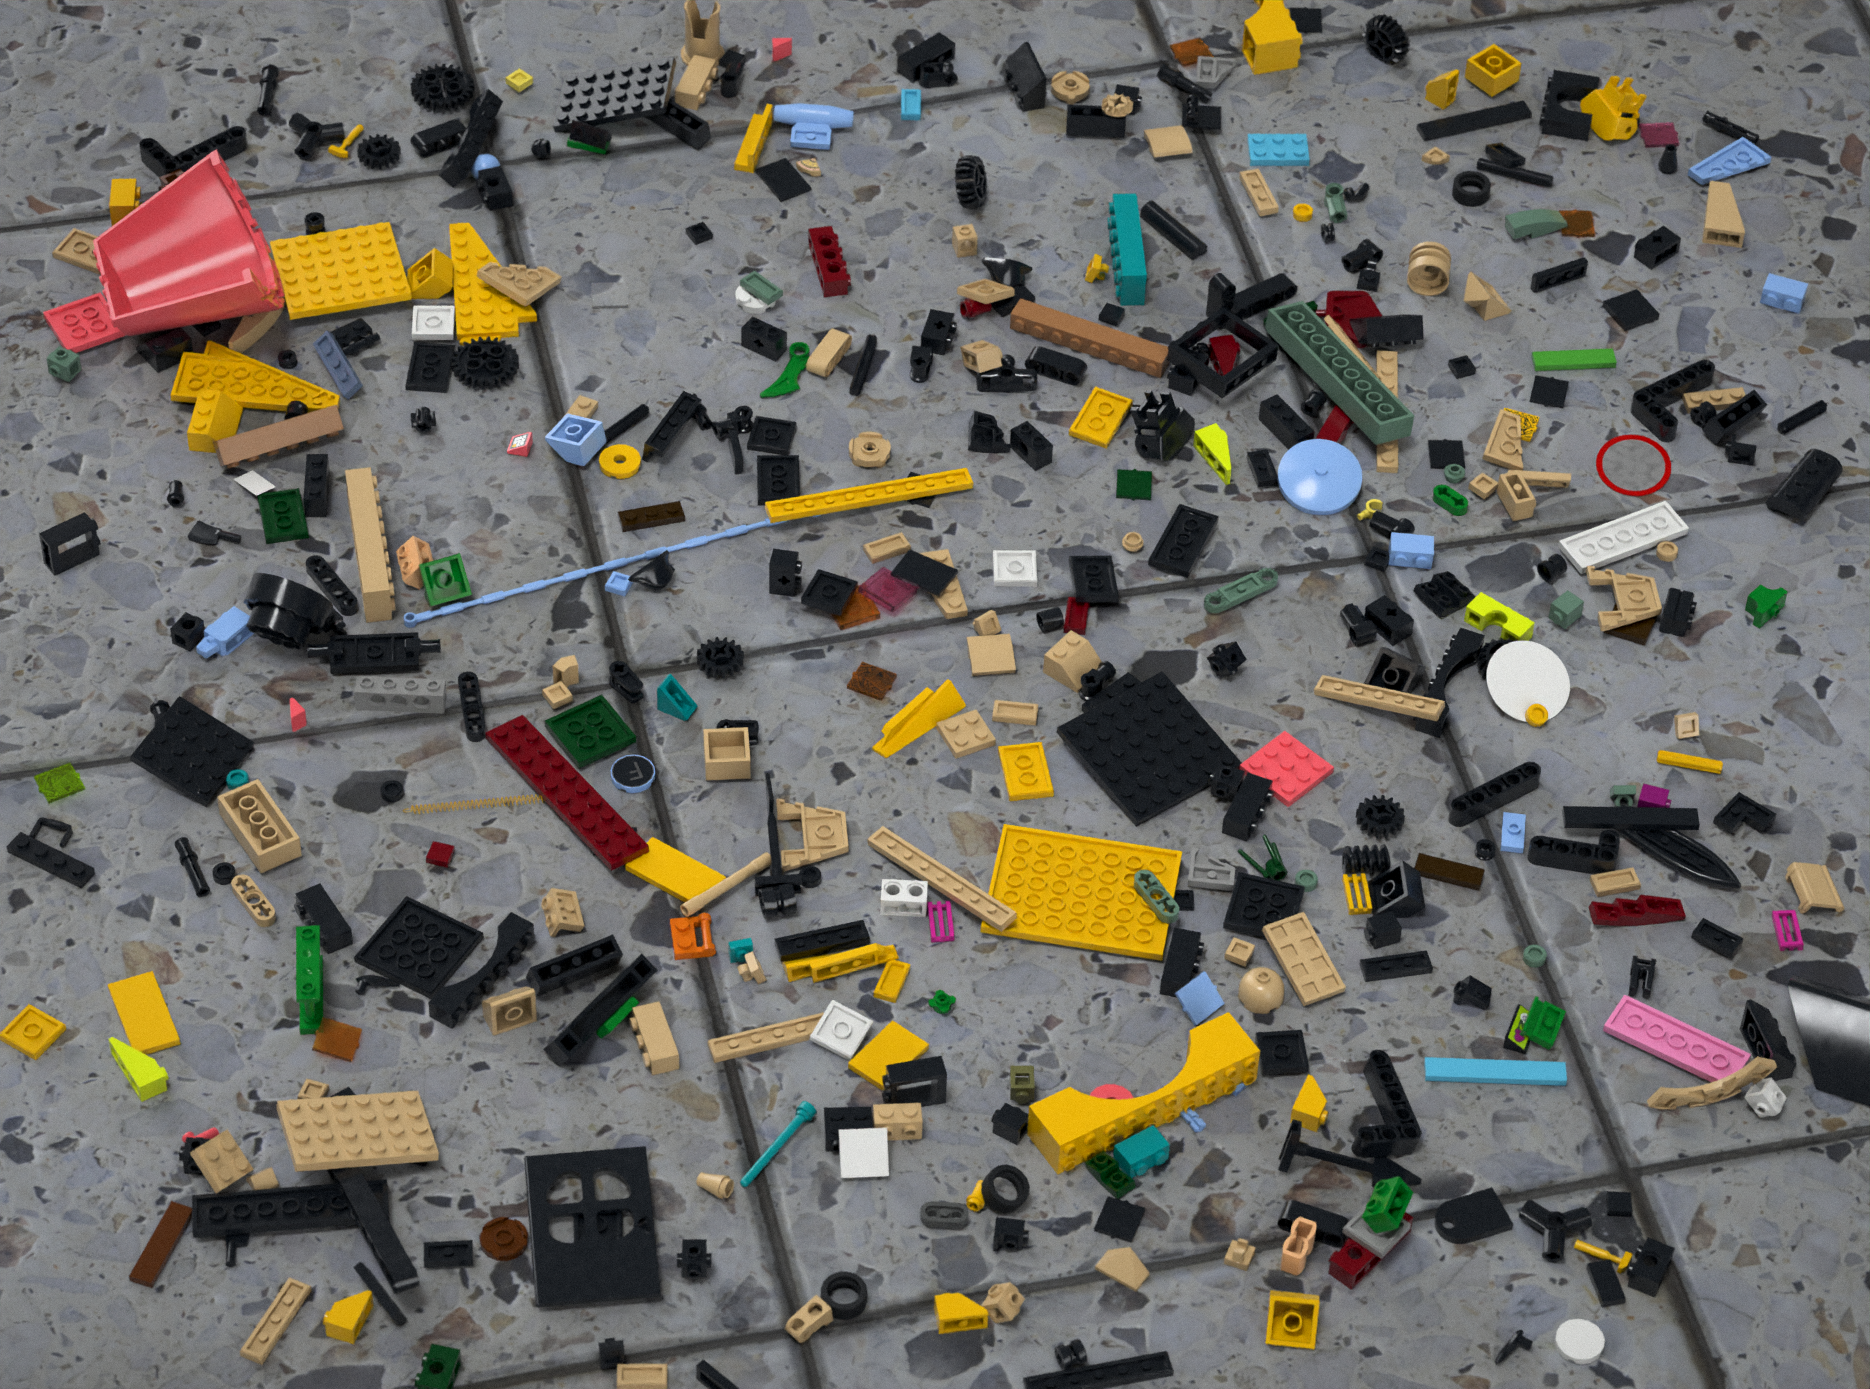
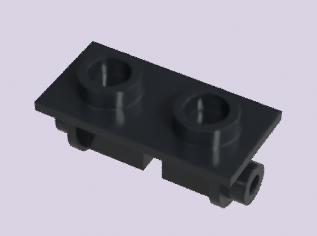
[569,120,612,150]

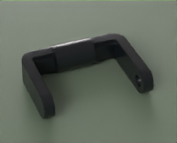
[29,817,73,848]

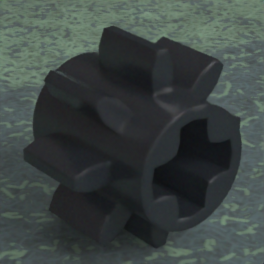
[410,407,436,433]

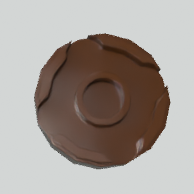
[479,1217,528,1261]

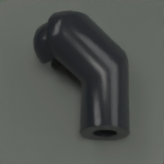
[1343,183,1370,201]

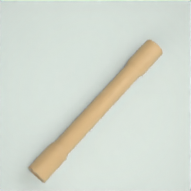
[680,852,771,917]

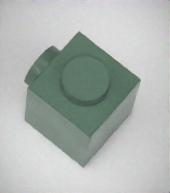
[1548,590,1584,629]

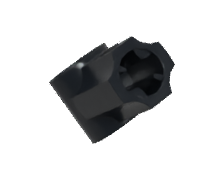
[720,61,744,98]
[1341,239,1383,272]
[1369,510,1415,540]
[1340,603,1377,645]

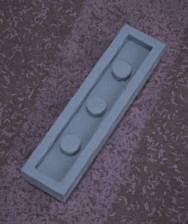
[313,330,363,399]

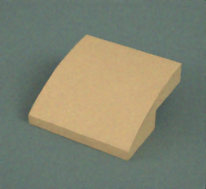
[1144,125,1192,158]
[966,634,1016,676]

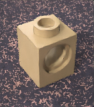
[952,224,978,258]

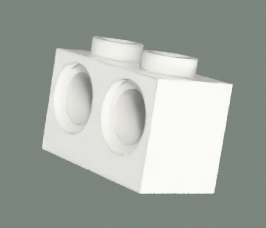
[880,879,928,917]

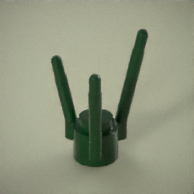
[1238,834,1288,881]

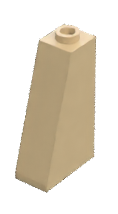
[1702,181,1745,248]

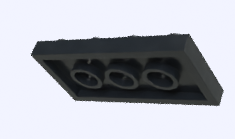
[1148,504,1219,578]

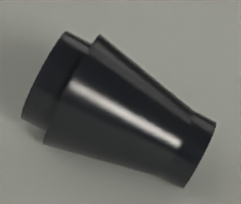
[1658,144,1678,174]

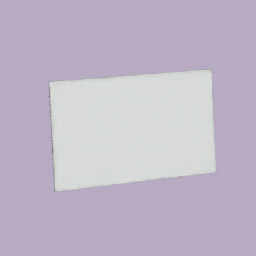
[233,470,276,496]

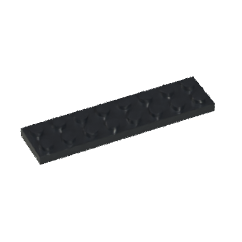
[192,1179,390,1238]

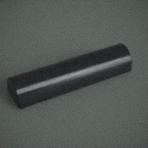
[1140,201,1208,260]

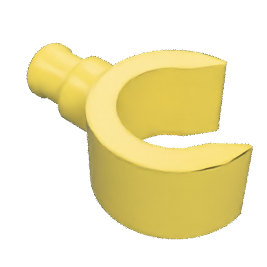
[1357,499,1383,520]

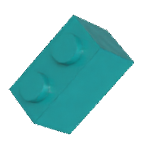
[1113,1125,1170,1178]

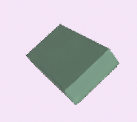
[740,271,783,305]

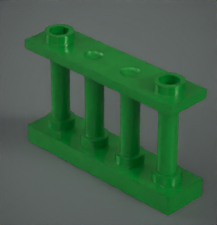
[296,925,324,1035]

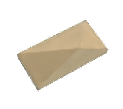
[1095,1247,1149,1292]

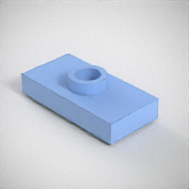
[1500,812,1526,853]

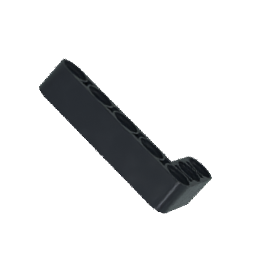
[139,126,247,177]
[1206,273,1298,329]
[1630,360,1715,442]
[1351,1050,1422,1158]

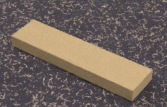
[240,1277,311,1365]

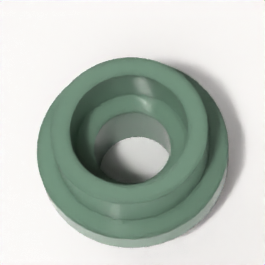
[1444,464,1465,483]

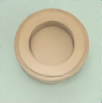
[1656,541,1678,562]

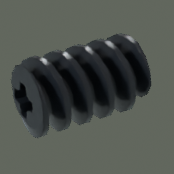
[1342,844,1391,874]

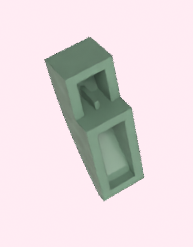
[1505,209,1568,240]

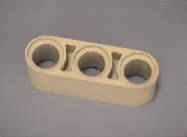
[806,328,852,378]

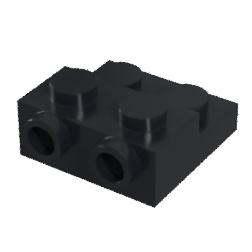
[824,1107,873,1152]

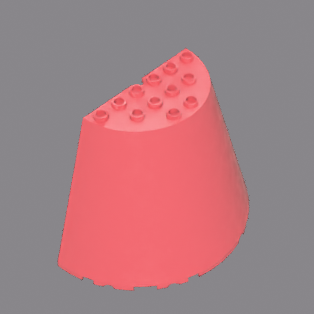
[93,150,285,336]

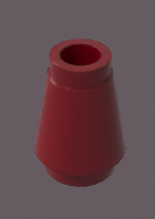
[960,298,992,319]

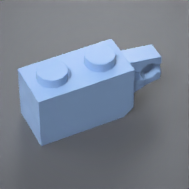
[196,606,254,659]

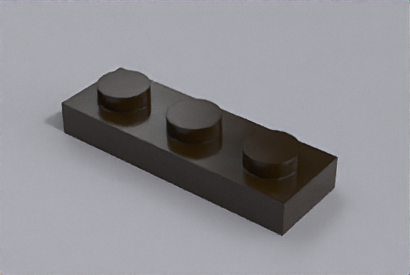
[618,501,685,532]

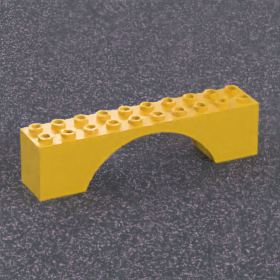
[1242,0,1303,75]
[1027,1012,1260,1175]

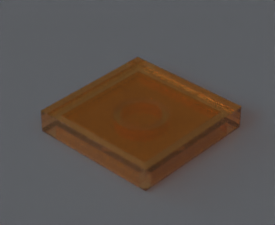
[831,584,880,630]

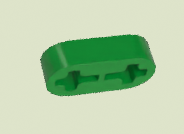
[1432,484,1468,516]

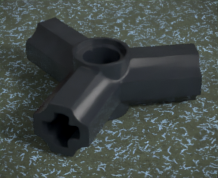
[289,112,345,160]
[1519,1200,1592,1263]

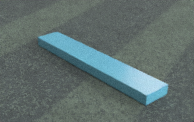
[1424,1057,1567,1086]

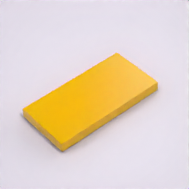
[625,837,726,911]
[107,971,180,1055]

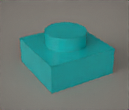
[728,938,753,963]

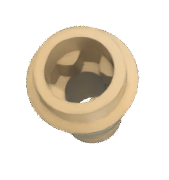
[696,1172,734,1199]

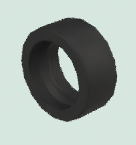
[1452,171,1491,207]
[981,1164,1030,1213]
[821,1271,867,1320]

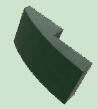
[1085,1151,1136,1199]

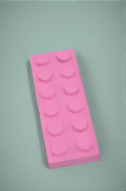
[1603,995,1751,1083]

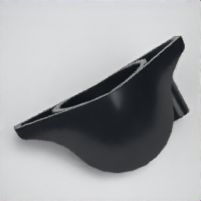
[982,257,1033,288]
[628,550,675,590]

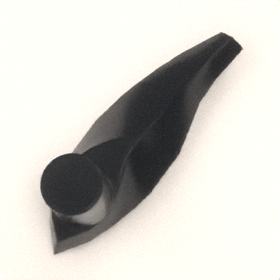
[355,975,400,995]
[1495,1330,1533,1364]

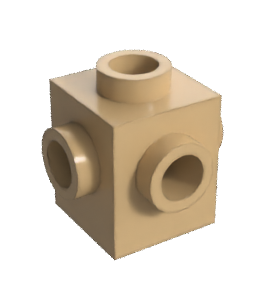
[981,1282,1025,1323]

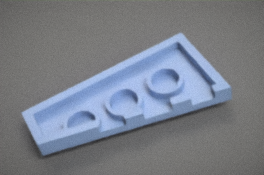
[1688,137,1771,185]

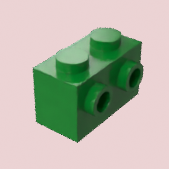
[1362,1177,1414,1233]

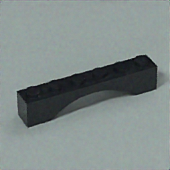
[438,89,503,188]
[1413,627,1485,738]
[428,912,535,1029]
[543,954,658,1066]

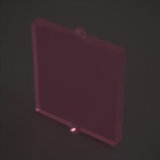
[1639,122,1679,148]

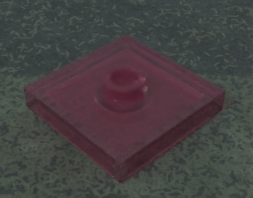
[858,566,918,613]

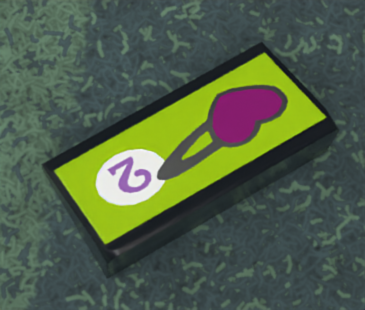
[1503,1004,1531,1054]

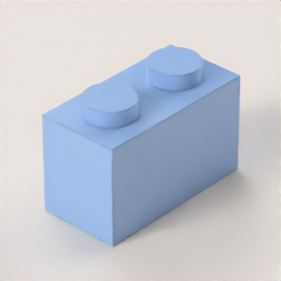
[1760,273,1808,314]
[1388,532,1434,569]

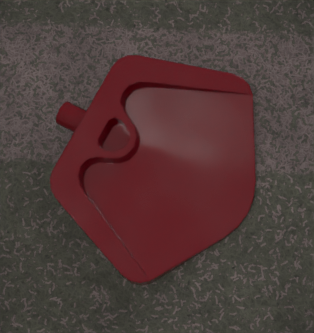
[1316,291,1382,348]

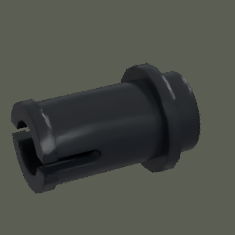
[167,480,184,507]

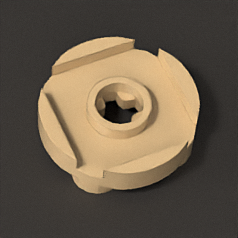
[1051,71,1090,105]
[849,432,891,468]

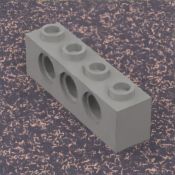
[354,676,447,714]

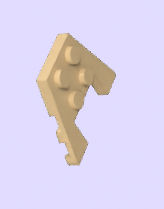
[1586,566,1662,631]
[776,799,849,872]

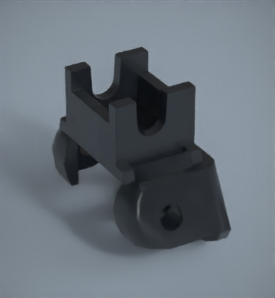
[1130,390,1195,462]

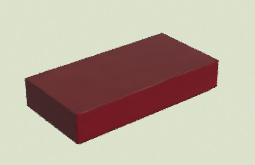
[1063,597,1089,635]

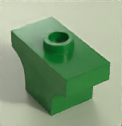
[1745,584,1788,629]

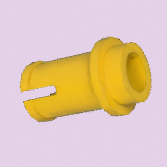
[966,1180,985,1211]

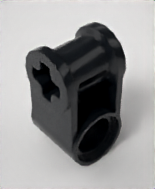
[919,61,958,89]
[910,345,933,383]

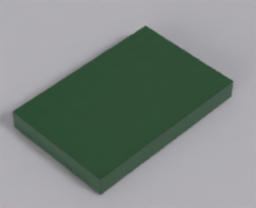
[257,488,309,544]

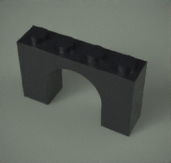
[1539,70,1600,142]

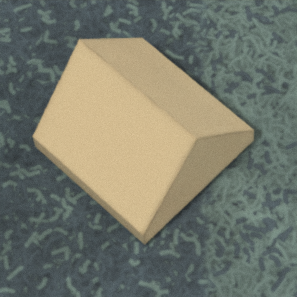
[246,1167,279,1190]

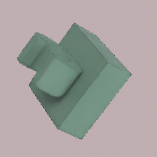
[1610,785,1636,807]

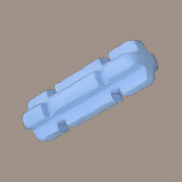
[1180,1107,1206,1132]

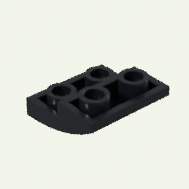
[1413,571,1476,617]

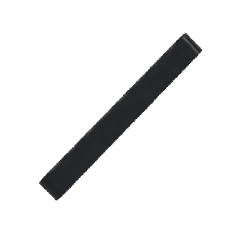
[327,1167,420,1294]

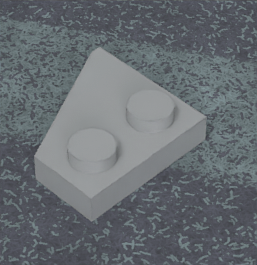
[1196,56,1235,89]
[1188,847,1235,891]

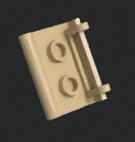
[1785,862,1844,914]

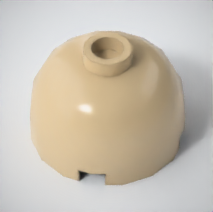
[1238,967,1284,1014]

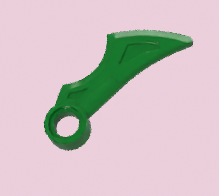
[760,342,810,398]

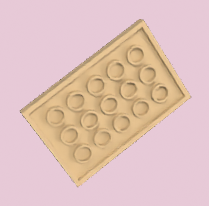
[276,1091,439,1172]

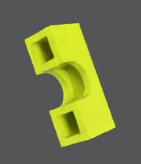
[1464,592,1535,641]

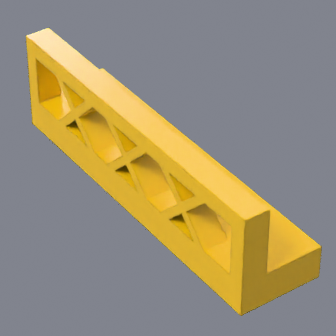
[734,104,773,173]

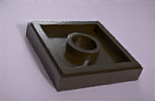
[1604,603,1658,646]

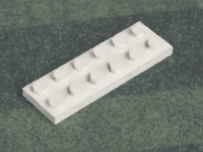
[1558,501,1689,574]

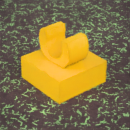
[1085,254,1109,283]

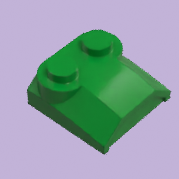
[418,553,472,607]

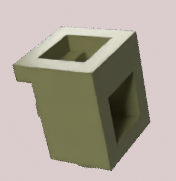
[1009,1066,1035,1104]

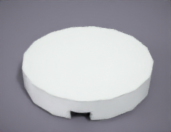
[1555,1319,1605,1365]

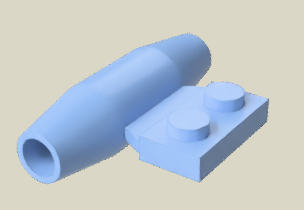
[774,103,854,150]

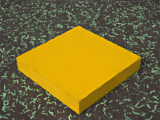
[0,1004,66,1060]

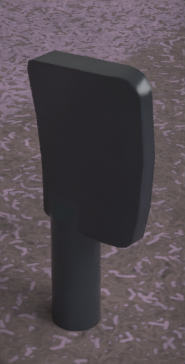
[188,521,241,546]
[225,1233,250,1267]

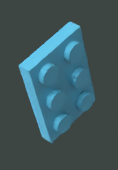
[1247,133,1310,166]

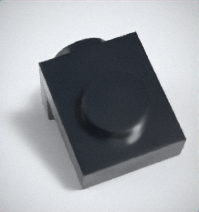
[1453,975,1492,1010]

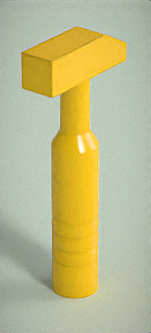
[328,124,364,158]
[1574,1239,1633,1273]

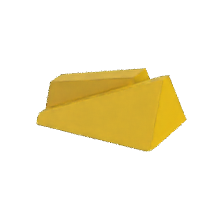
[872,679,966,758]
[782,943,899,983]

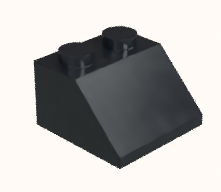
[136,327,193,373]
[1364,647,1426,694]
[1368,860,1425,918]

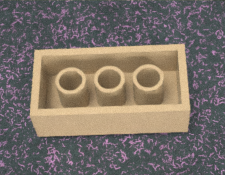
[217,779,302,873]

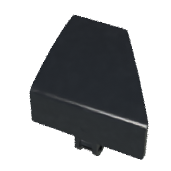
[1787,975,1870,1106]

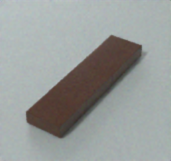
[129,1201,192,1288]

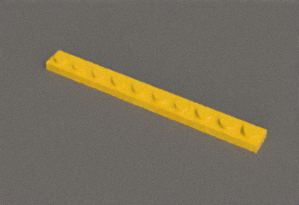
[765,468,973,523]

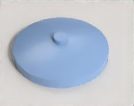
[1278,439,1362,515]

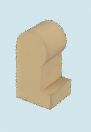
[785,1295,833,1343]

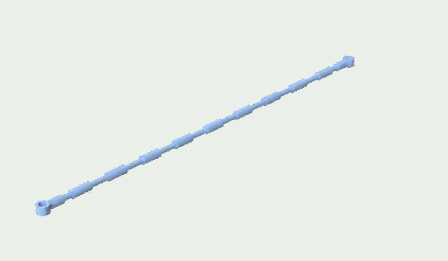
[403,515,820,628]

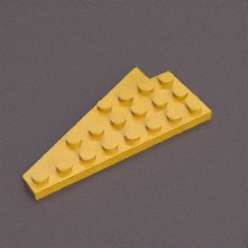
[449,223,537,340]
[170,340,340,413]

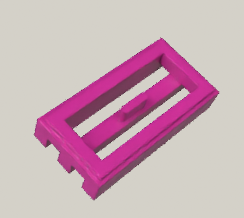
[927,901,954,942]
[1772,910,1804,951]

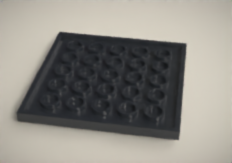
[1056,671,1242,826]

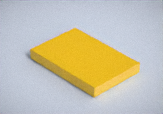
[1069,386,1133,449]
[998,742,1054,801]
[848,1020,929,1090]

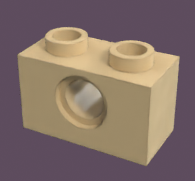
[960,340,1003,373]

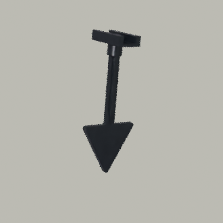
[755,773,801,896]
[1278,1119,1422,1188]

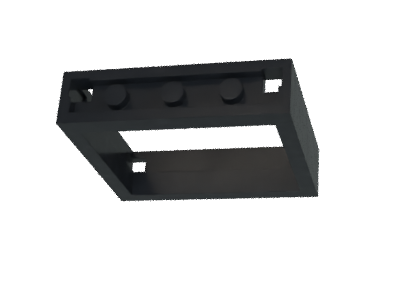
[1167,307,1279,399]

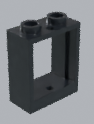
[39,512,101,576]
[882,1055,947,1107]

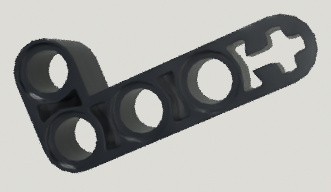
[1527,830,1620,875]

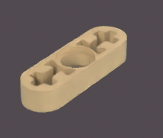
[232,875,276,927]

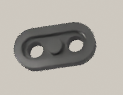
[920,1201,969,1228]

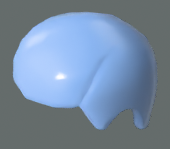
[470,154,500,179]

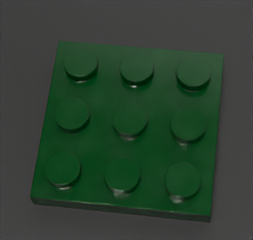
[545,694,636,769]

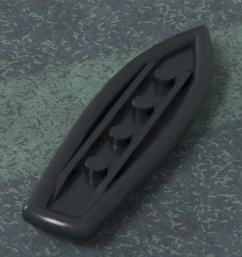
[1616,805,1741,889]

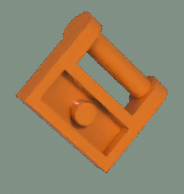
[670,913,716,960]

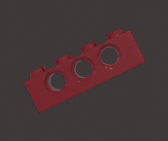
[808,226,851,298]
[1328,1212,1413,1290]

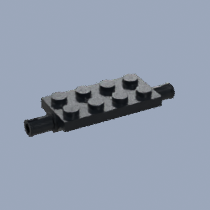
[307,632,441,674]

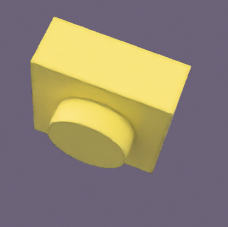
[505,68,533,92]

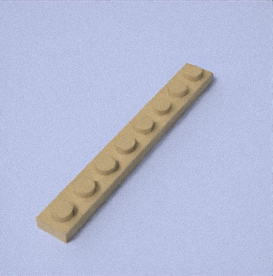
[1376,350,1398,473]
[867,826,1017,932]

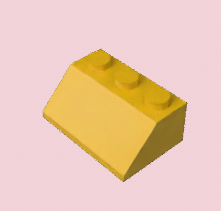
[187,389,243,453]

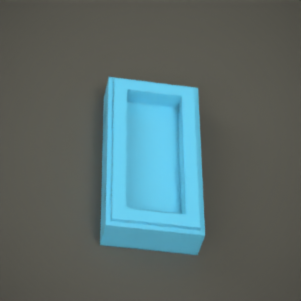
[901,89,921,120]

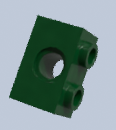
[414,1344,461,1389]

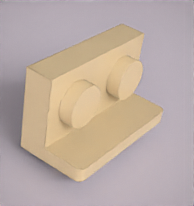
[541,888,584,937]

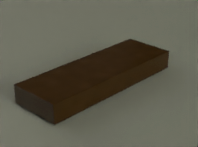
[1414,853,1485,891]

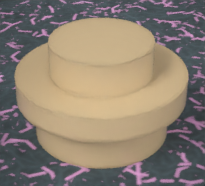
[1122,532,1143,552]

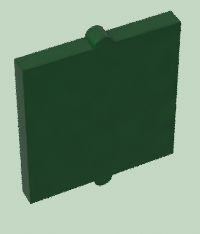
[1116,469,1152,501]

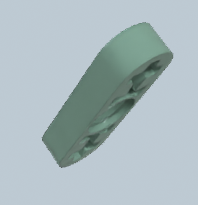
[1134,870,1179,924]

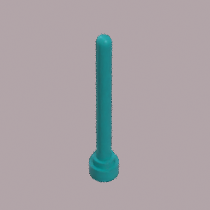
[740,1101,817,1187]

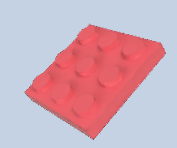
[43,292,126,353]
[1239,731,1334,807]

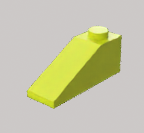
[1193,423,1231,485]
[108,1037,169,1102]

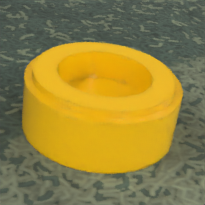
[1293,203,1313,222]
[1525,704,1548,727]

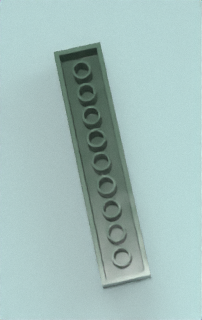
[1265,301,1415,445]

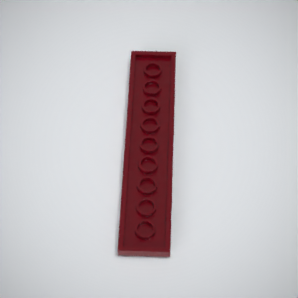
[485,715,649,871]

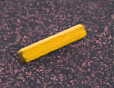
[1657,750,1723,774]

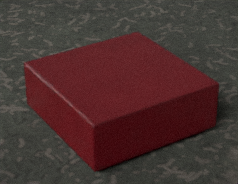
[426,841,455,868]

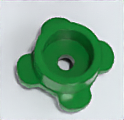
[928,990,956,1014]

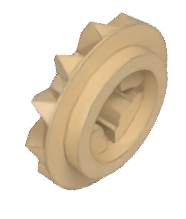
[1101,93,1133,117]

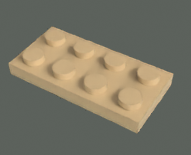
[1262,912,1346,1006]

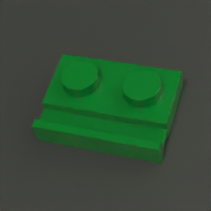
[1519,996,1566,1050]

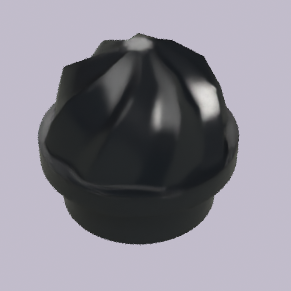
[531,138,551,158]

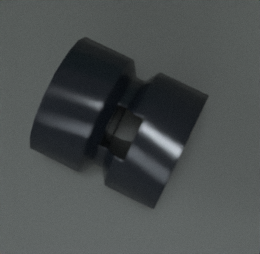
[759,883,797,918]

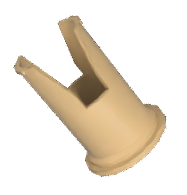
[681,0,725,67]

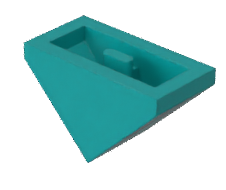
[657,674,698,721]

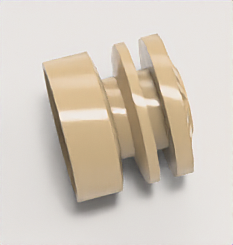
[1407,242,1451,296]

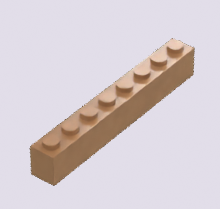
[1010,298,1170,378]

